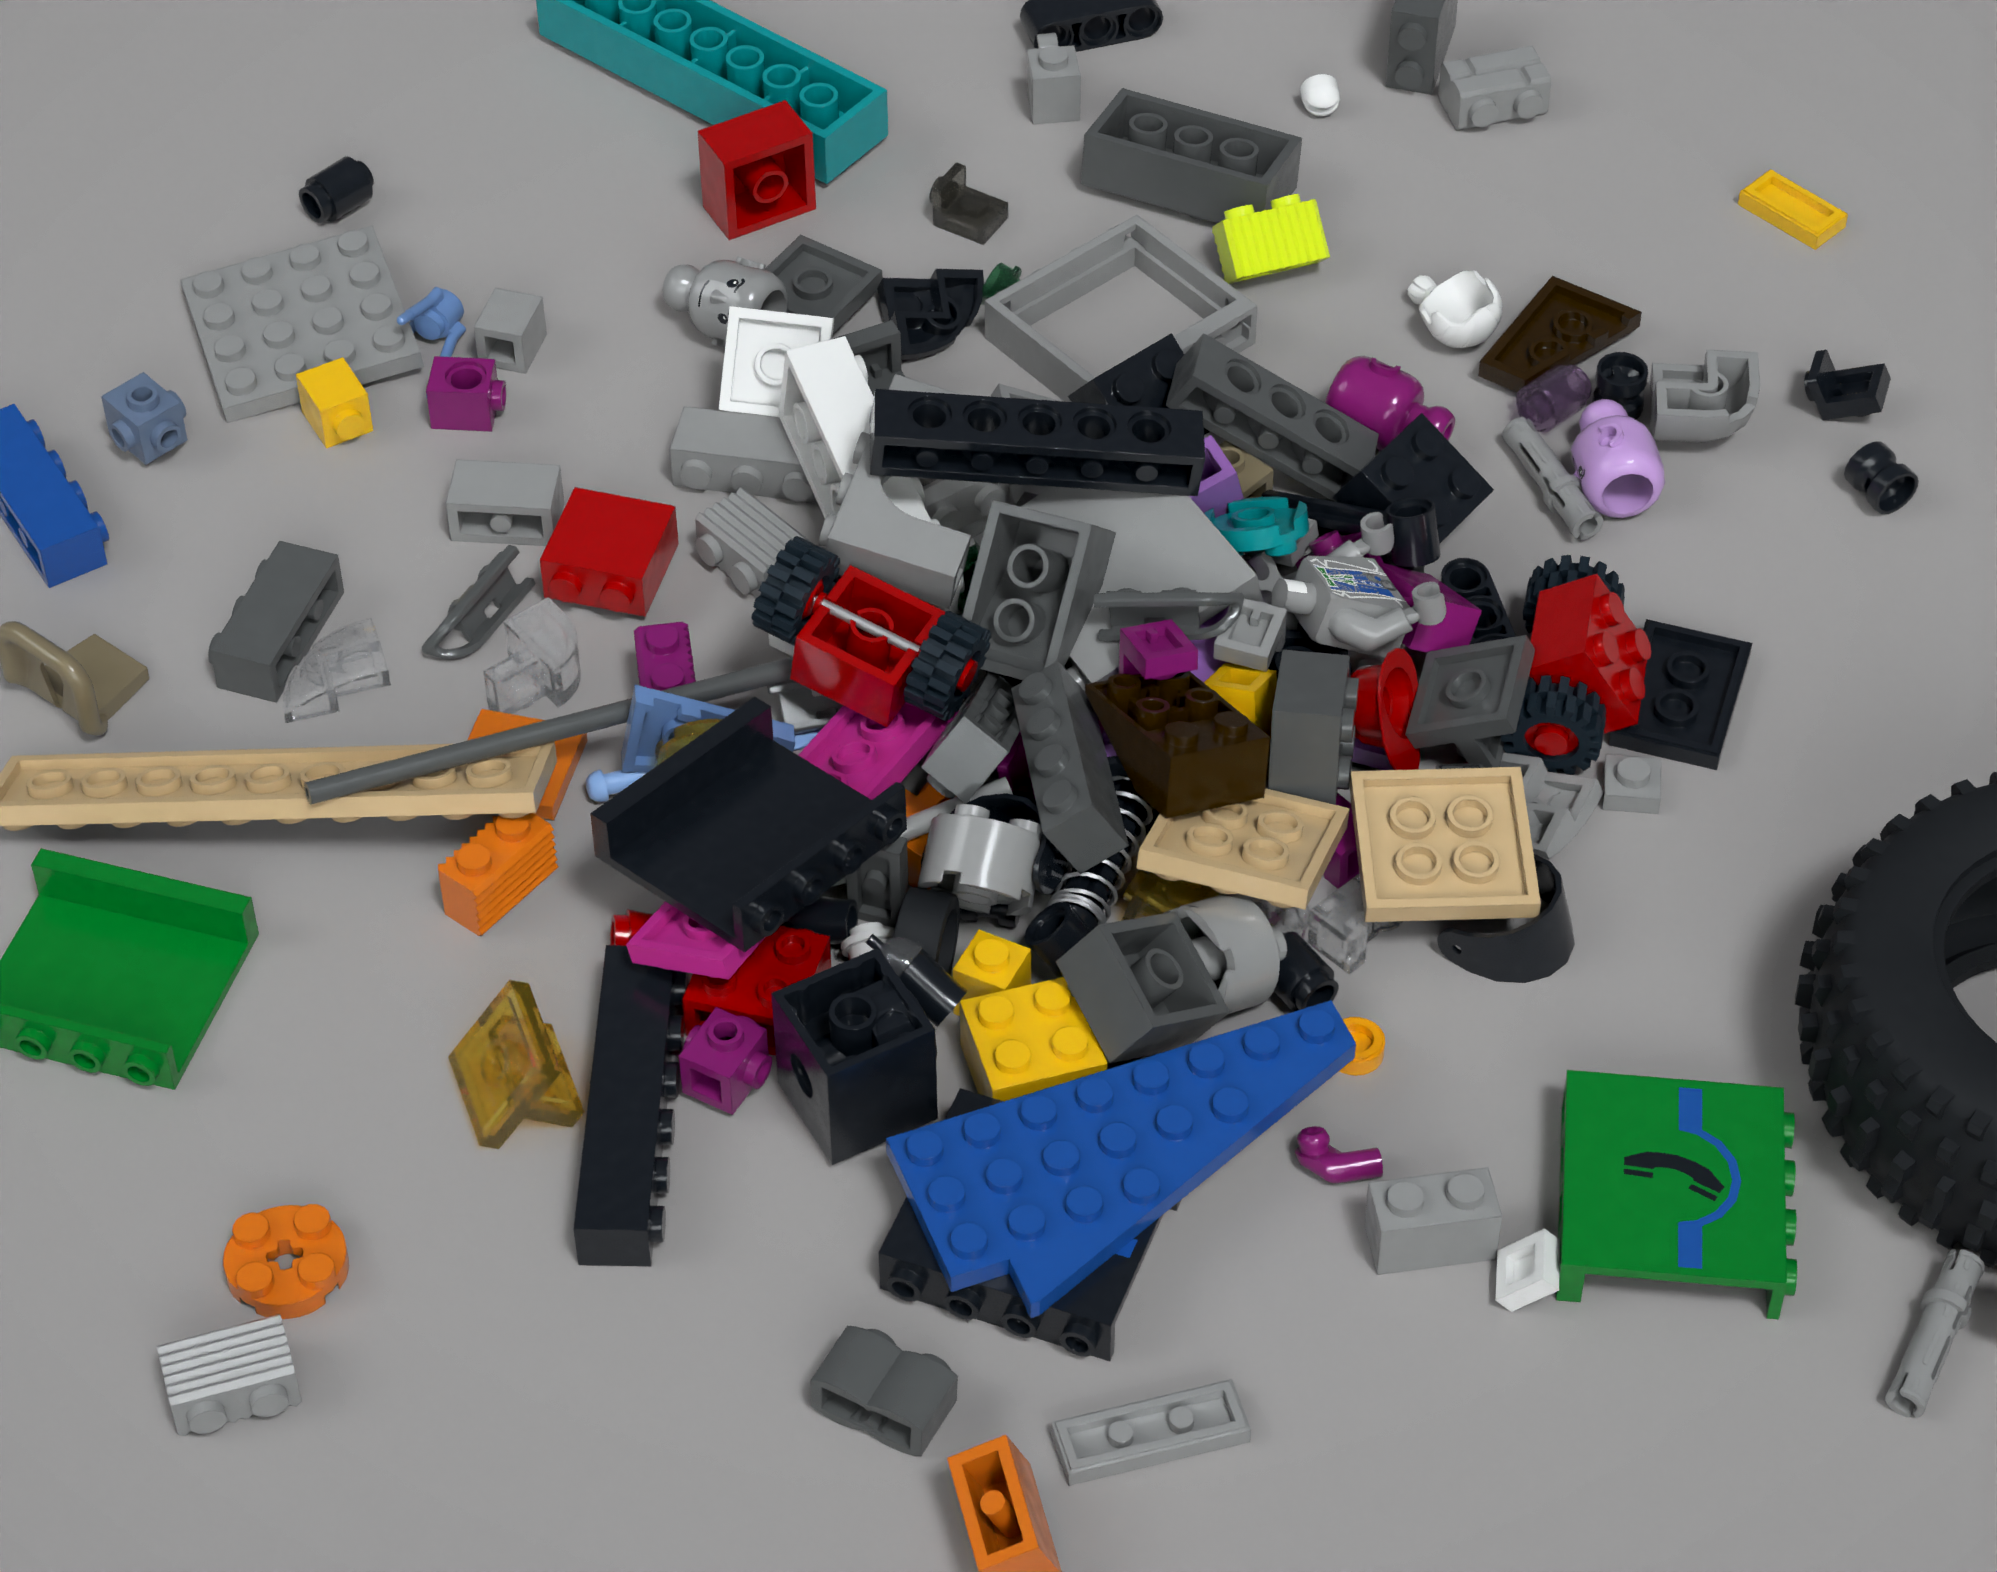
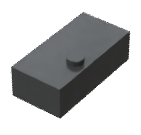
[1081,88,1302,223]

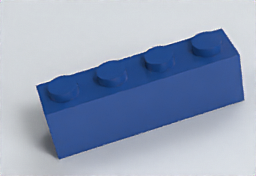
[0,404,109,588]

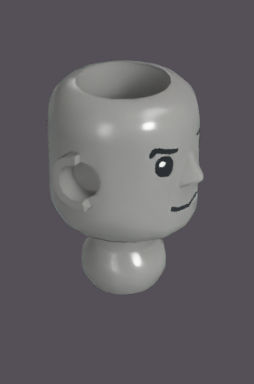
[662,256,788,348]

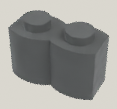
[811,1326,958,1456]

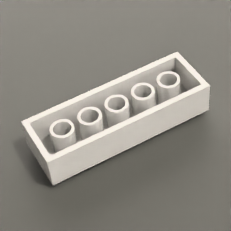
[779,336,965,614]

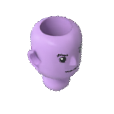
[1571,399,1665,518]

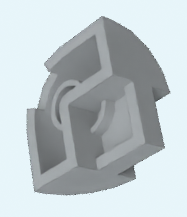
[1649,350,1760,443]

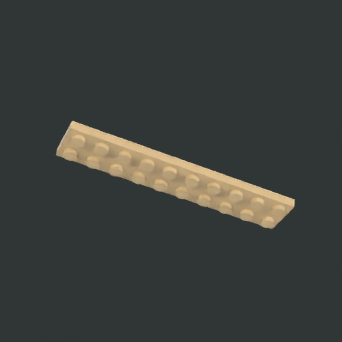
[0,741,557,831]

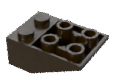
[1085,671,1270,818]

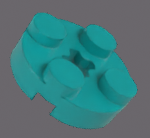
[1204,497,1309,556]

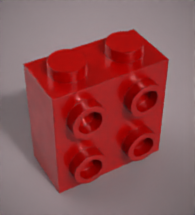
[540,487,679,617]
[682,926,831,1056]

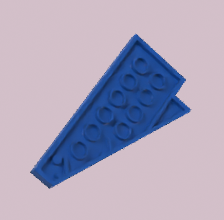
[886,1000,1356,1318]

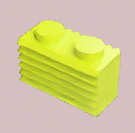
[1212,194,1330,284]

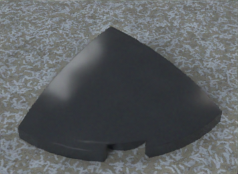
[877,269,984,360]

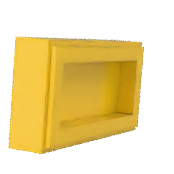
[1738,169,1848,250]

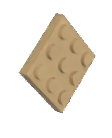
[1349,767,1541,922]
[1137,788,1350,910]

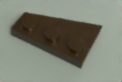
[1478,276,1642,395]

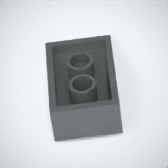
[962,500,1116,680]

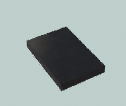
[1609,619,1753,770]

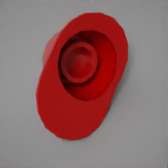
[1350,648,1420,770]

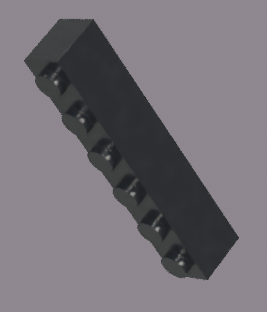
[573,945,689,1267]

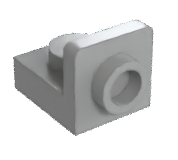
[1213,598,1287,672]

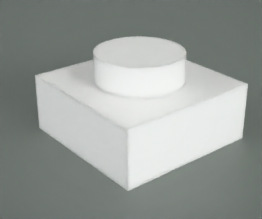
[1495,1228,1560,1312]

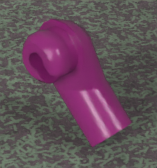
[1295,1126,1383,1184]

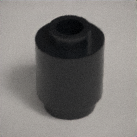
[299,156,374,223]
[1274,931,1339,1011]

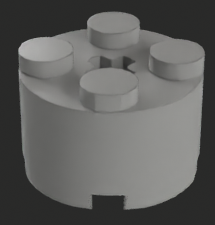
[917,804,1043,916]
[1163,893,1287,1014]

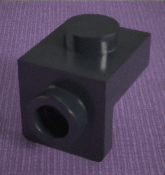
[1804,350,1891,421]

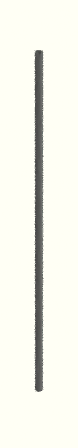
[304,530,1345,805]

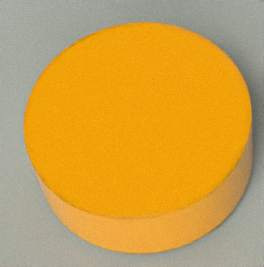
[1339,1017,1385,1076]

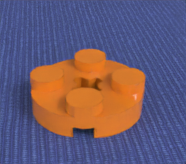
[223,1204,349,1319]

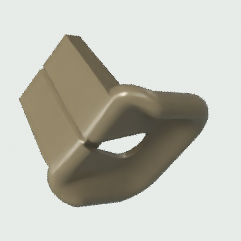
[0,621,149,736]

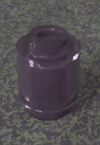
[1516,365,1592,432]

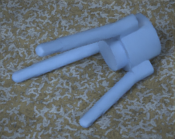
[397,287,466,398]

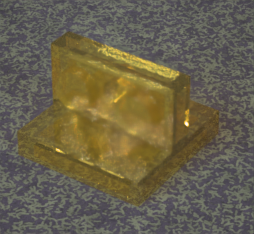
[448,979,585,1149]

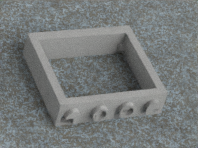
[985,215,1257,402]

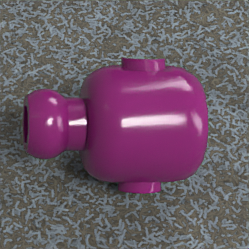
[1325,356,1455,451]

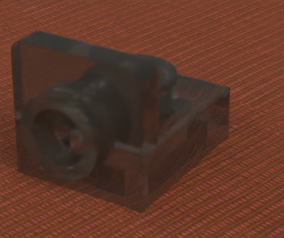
[929,162,1009,245]

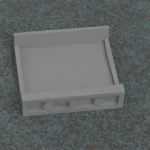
[973,487,1263,691]

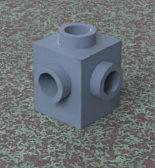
[101,372,188,465]

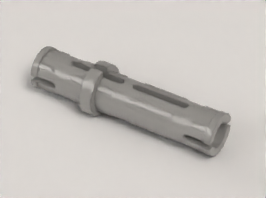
[1502,417,1603,540]
[1885,1249,1985,1418]

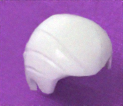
[1407,270,1503,348]

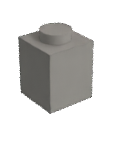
[474,288,547,374]

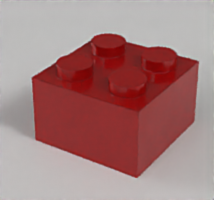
[697,100,816,240]

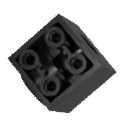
[771,948,938,1165]

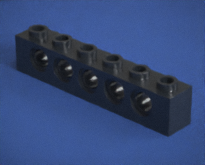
[870,389,1205,496]

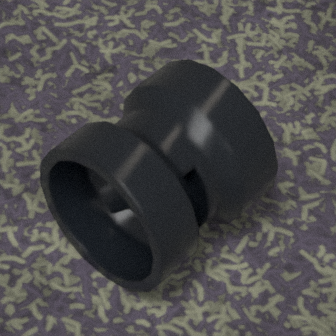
[1592,352,1648,420]
[1844,441,1919,514]

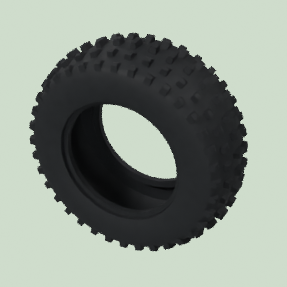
[1795,772,1997,1268]

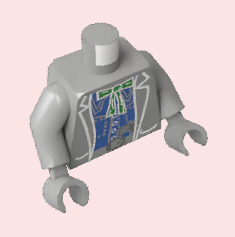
[1271,512,1446,658]

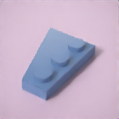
[621,684,796,772]

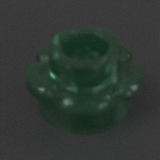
[982,262,1022,299]

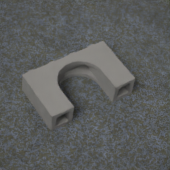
[819,374,998,609]

